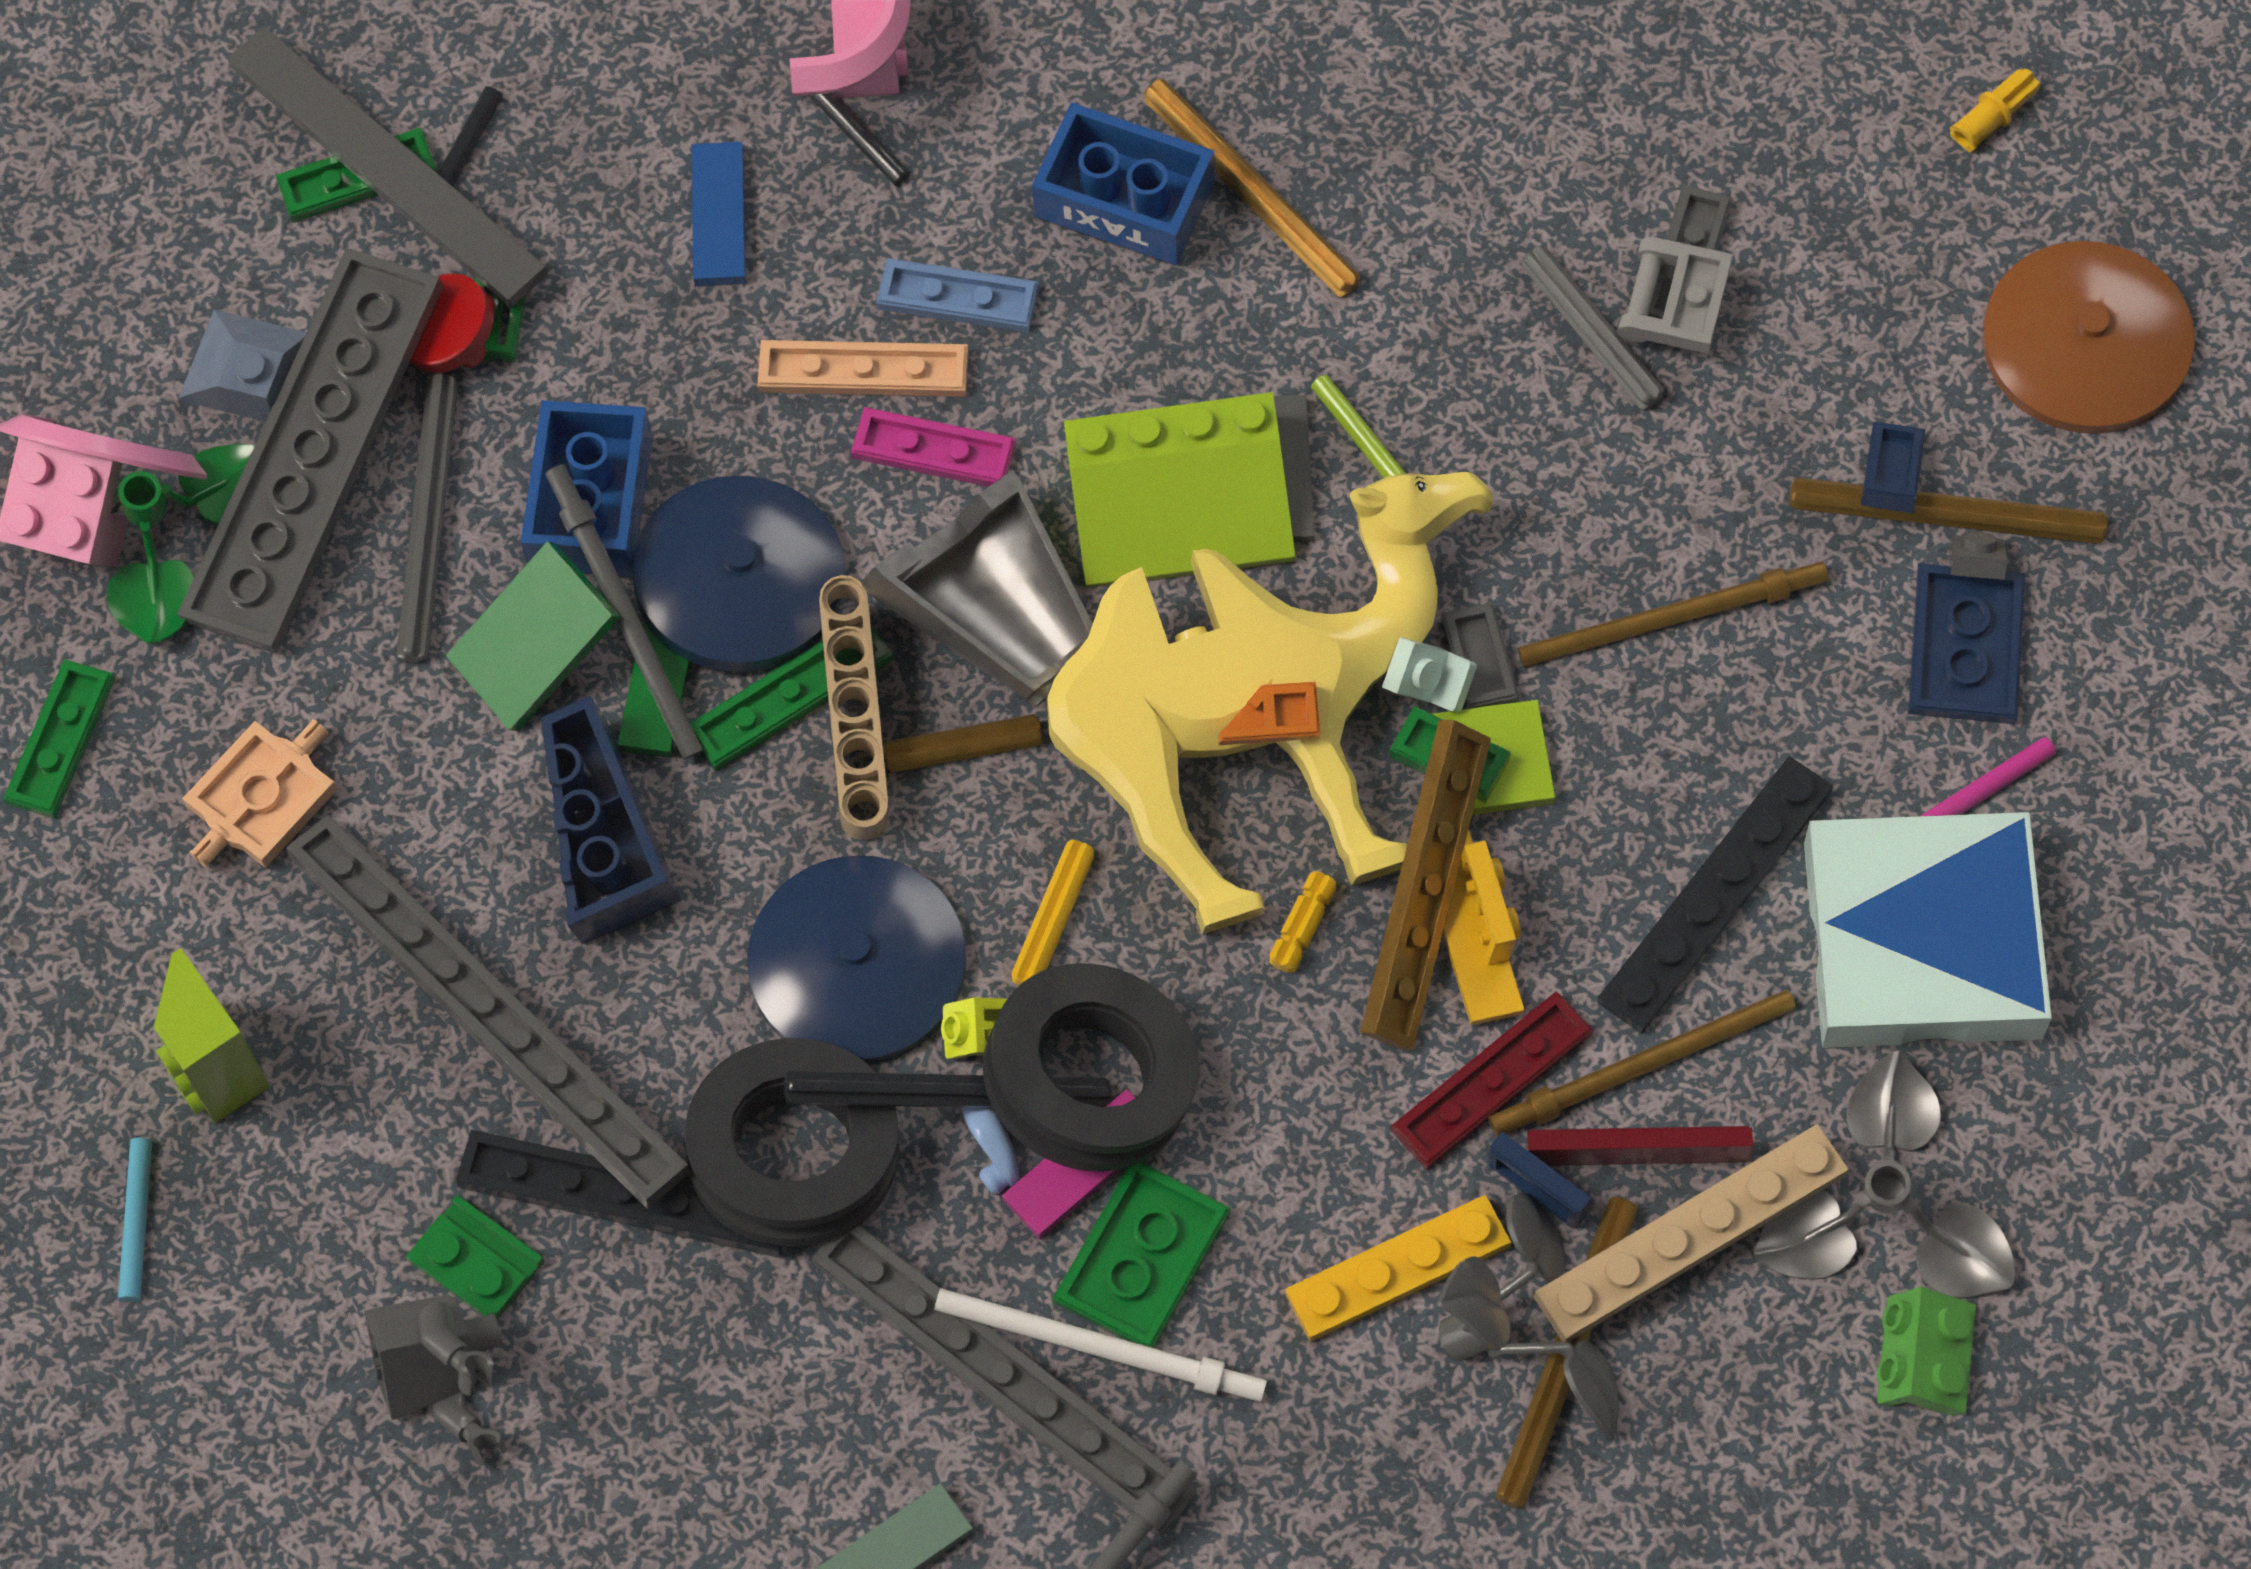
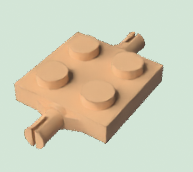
[182,719,338,868]

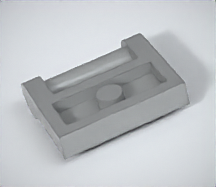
[1617,237,1733,354]

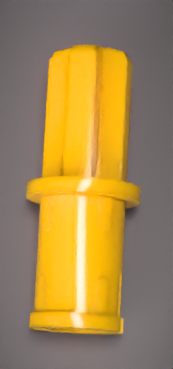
[1950,68,2040,153]

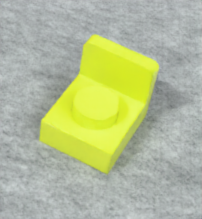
[941,997,1007,1059]

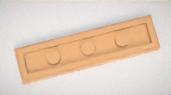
[758,340,968,397]

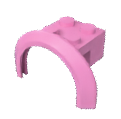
[789,0,911,98]
[0,414,207,567]

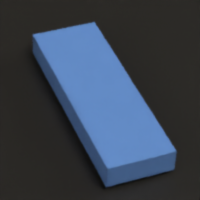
[876,258,1039,333]

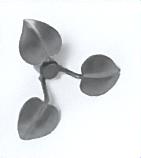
[1754,1051,2015,1298]

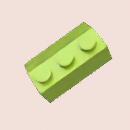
[153,948,271,1124]

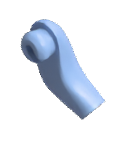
[960,1108,1020,1195]

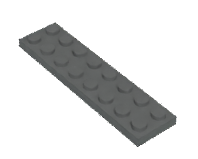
[177,247,444,654]

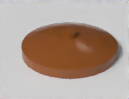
[1982,241,2195,434]

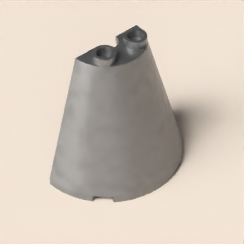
[862,470,1093,708]

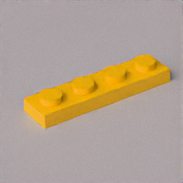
[1285,1194,1511,1342]

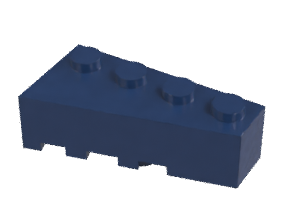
[541,696,682,944]

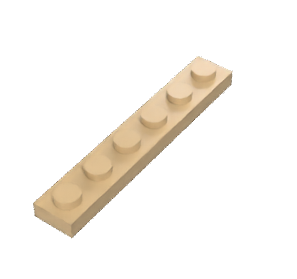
[1534,1124,1849,1342]

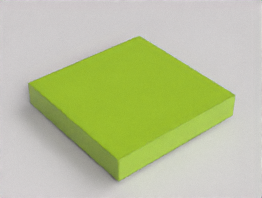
[1433,700,1555,815]

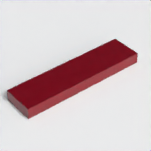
[1390,991,1593,1170]
[1525,1126,1753,1166]

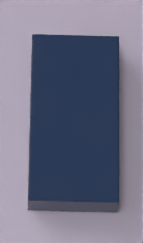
[1861,421,1926,513]
[1488,1132,1592,1229]

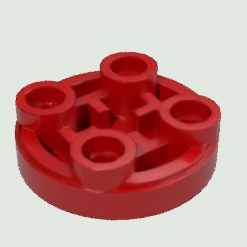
[410,273,495,373]

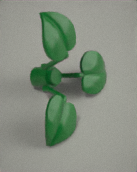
[107,444,255,645]

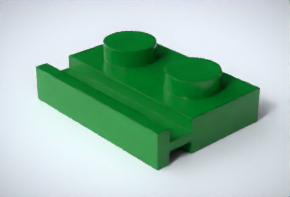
[405,1194,545,1320]

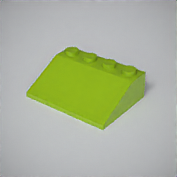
[1064,392,1296,588]

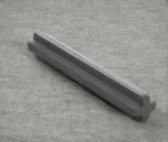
[1522,245,1664,410]

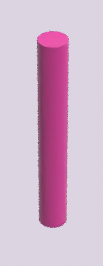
[1918,737,2056,817]

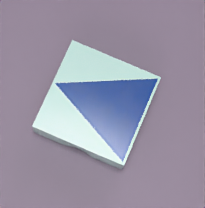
[1804,812,2052,1048]

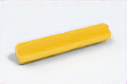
[1011,839,1094,986]

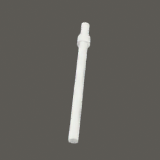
[934,1288,1267,1402]

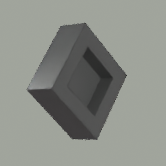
[1949,531,2007,580]

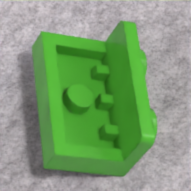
[1877,1286,1976,1416]

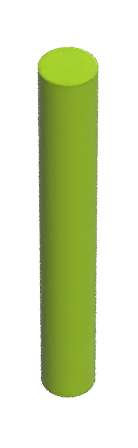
[1311,374,1406,478]

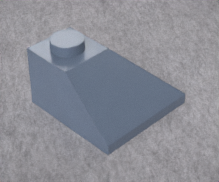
[179,309,307,422]

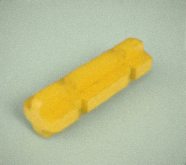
[1269,871,1336,973]

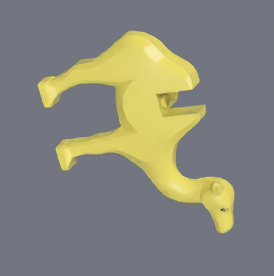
[1047,472,1494,934]

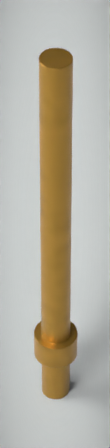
[1517,561,1829,668]
[1488,989,1796,1137]

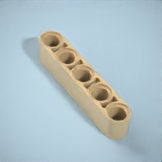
[819,575,888,840]

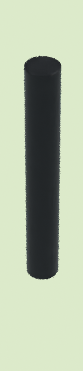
[437,86,503,187]
[808,92,910,186]

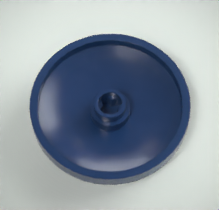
[633,476,845,672]
[747,855,966,1064]

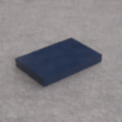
[1908,563,2025,725]

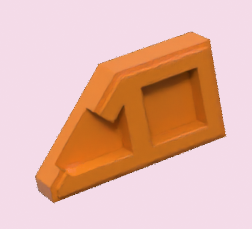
[1218,681,1321,745]

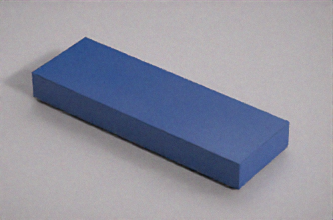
[691,141,746,287]

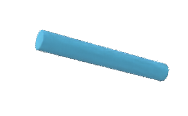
[118,1138,153,1302]

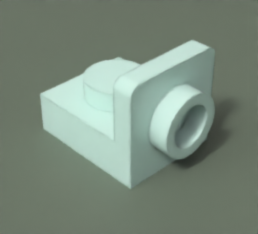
[1382,637,1477,713]

